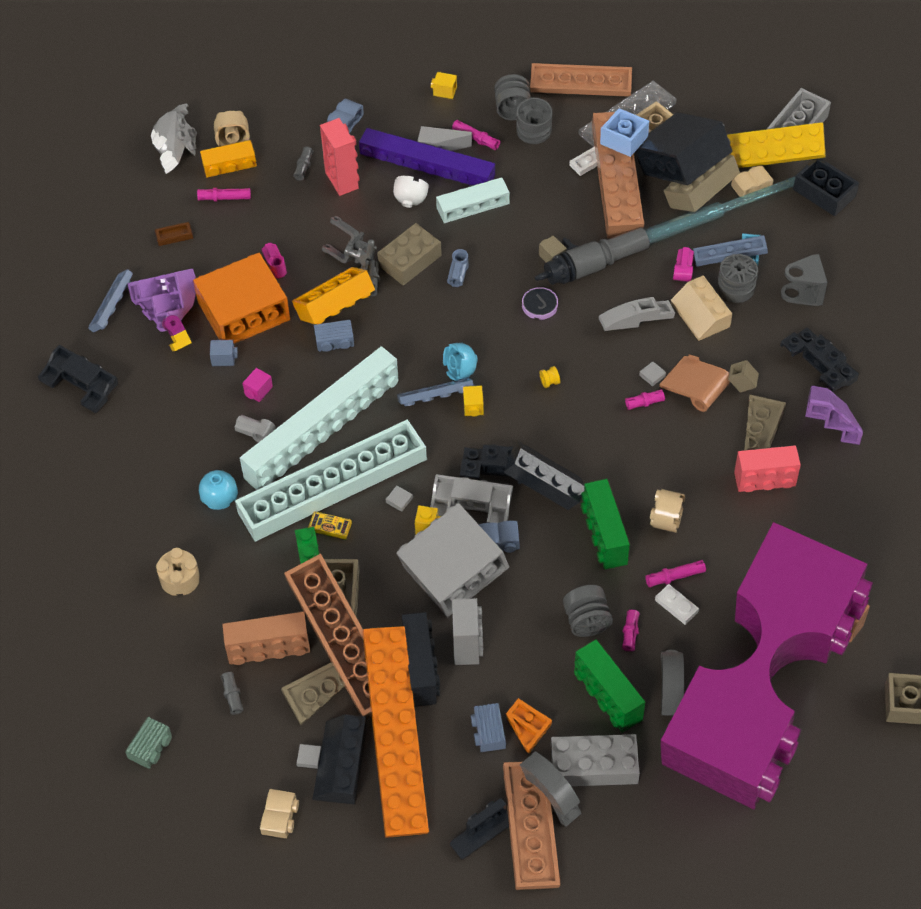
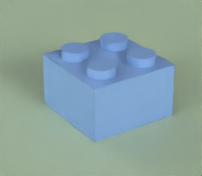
[600,108,649,157]

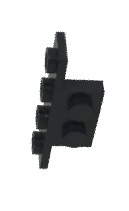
[450,798,509,860]

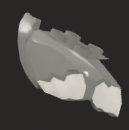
[151,104,197,174]

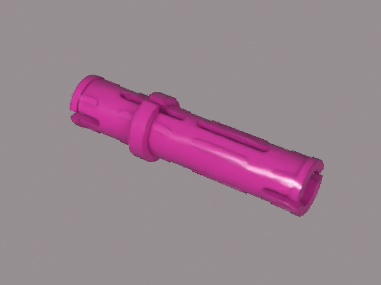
[452,120,500,150]
[197,188,251,202]
[645,560,706,587]

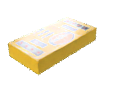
[308,511,352,539]

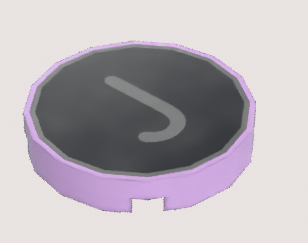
[522,288,558,320]

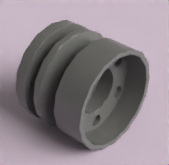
[494,74,531,120]
[517,98,552,144]
[717,254,758,303]
[563,585,613,637]

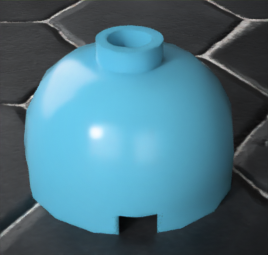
[443,343,478,381]
[199,470,238,510]

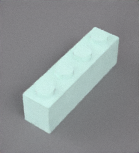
[436,178,510,223]

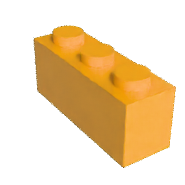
[200,140,257,178]

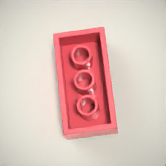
[320,118,360,196]

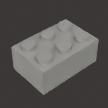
[452,598,483,665]

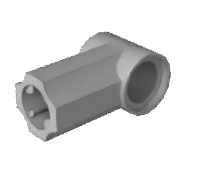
[235,415,276,443]

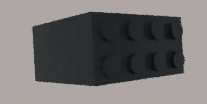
[635,112,733,186]

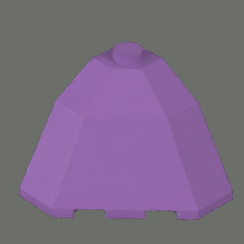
[127,268,196,332]
[805,386,863,445]

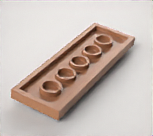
[530,63,632,96]
[503,762,560,890]

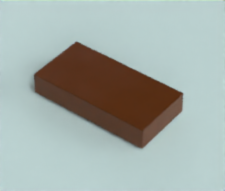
[155,222,193,246]

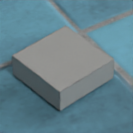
[639,362,666,386]
[386,486,413,512]
[297,744,321,769]

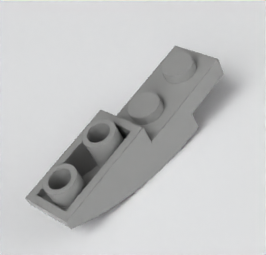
[599,297,675,331]

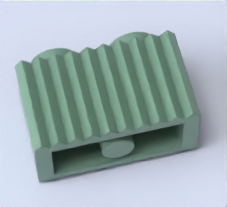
[125,717,172,769]

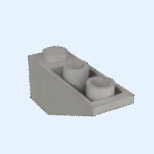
[417,126,472,151]

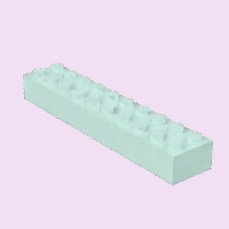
[240,346,399,490]
[235,419,427,541]

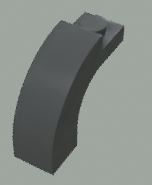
[660,650,684,716]
[520,751,582,827]

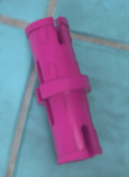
[625,389,665,410]
[622,610,640,652]

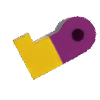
[162,315,192,351]

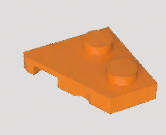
[506,698,552,753]

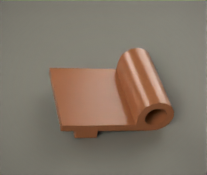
[659,355,730,412]

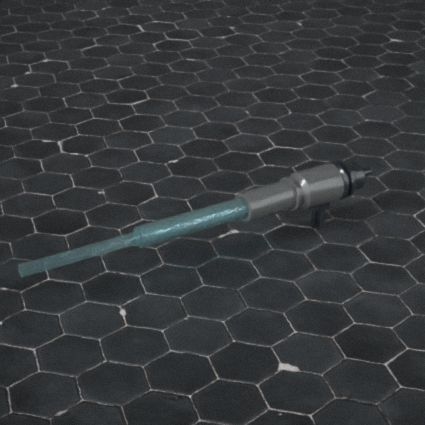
[535,177,795,285]

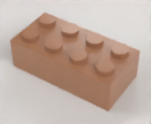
[222,612,310,665]

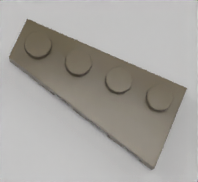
[744,395,786,451]
[281,662,345,725]

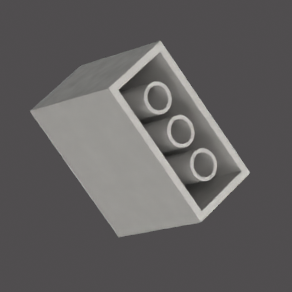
[396,503,509,618]

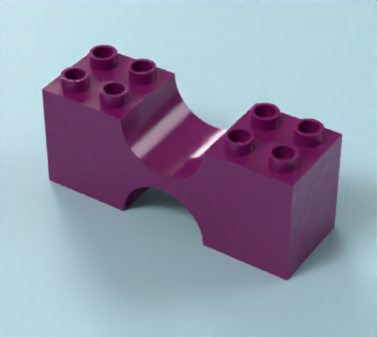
[661,522,873,810]

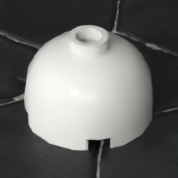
[393,176,429,208]

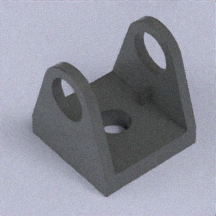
[781,254,827,306]

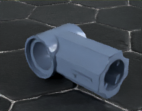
[447,249,469,287]

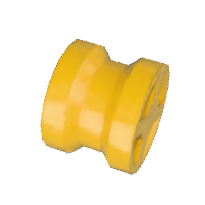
[539,366,560,388]

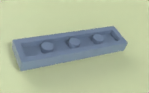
[693,235,768,267]
[88,269,133,332]
[397,378,474,406]

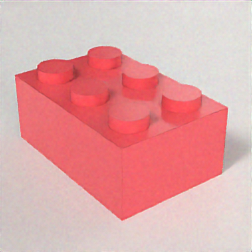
[734,446,801,492]

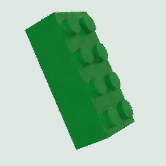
[581,479,630,570]
[574,640,645,733]

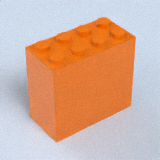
[193,252,290,344]

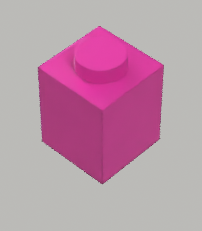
[243,368,273,402]

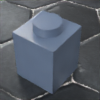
[210,340,238,366]

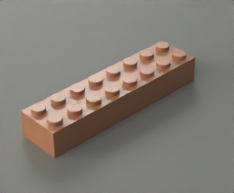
[592,112,644,238]
[284,554,372,719]

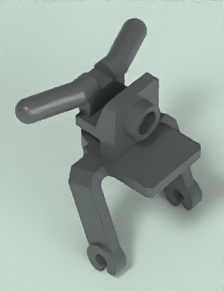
[322,216,377,270]

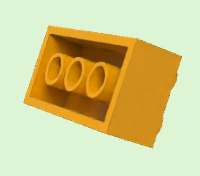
[292,267,375,325]

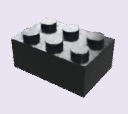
[793,158,859,216]

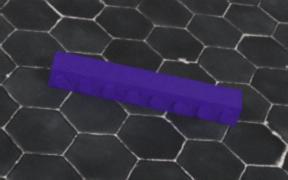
[359,128,495,186]

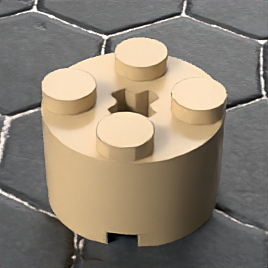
[214,111,250,146]
[650,489,685,533]
[156,548,199,596]

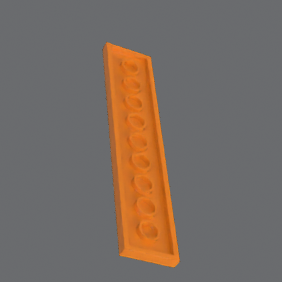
[363,626,429,838]

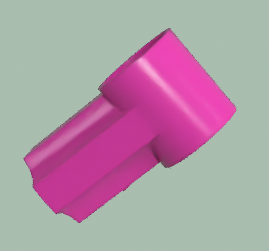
[262,243,287,279]
[673,247,694,282]

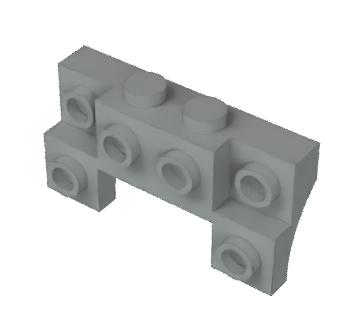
[430,474,513,523]

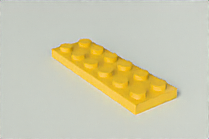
[727,122,826,168]

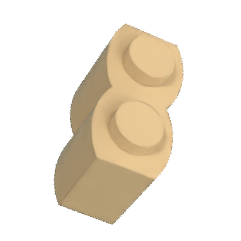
[731,166,773,200]
[260,789,299,839]

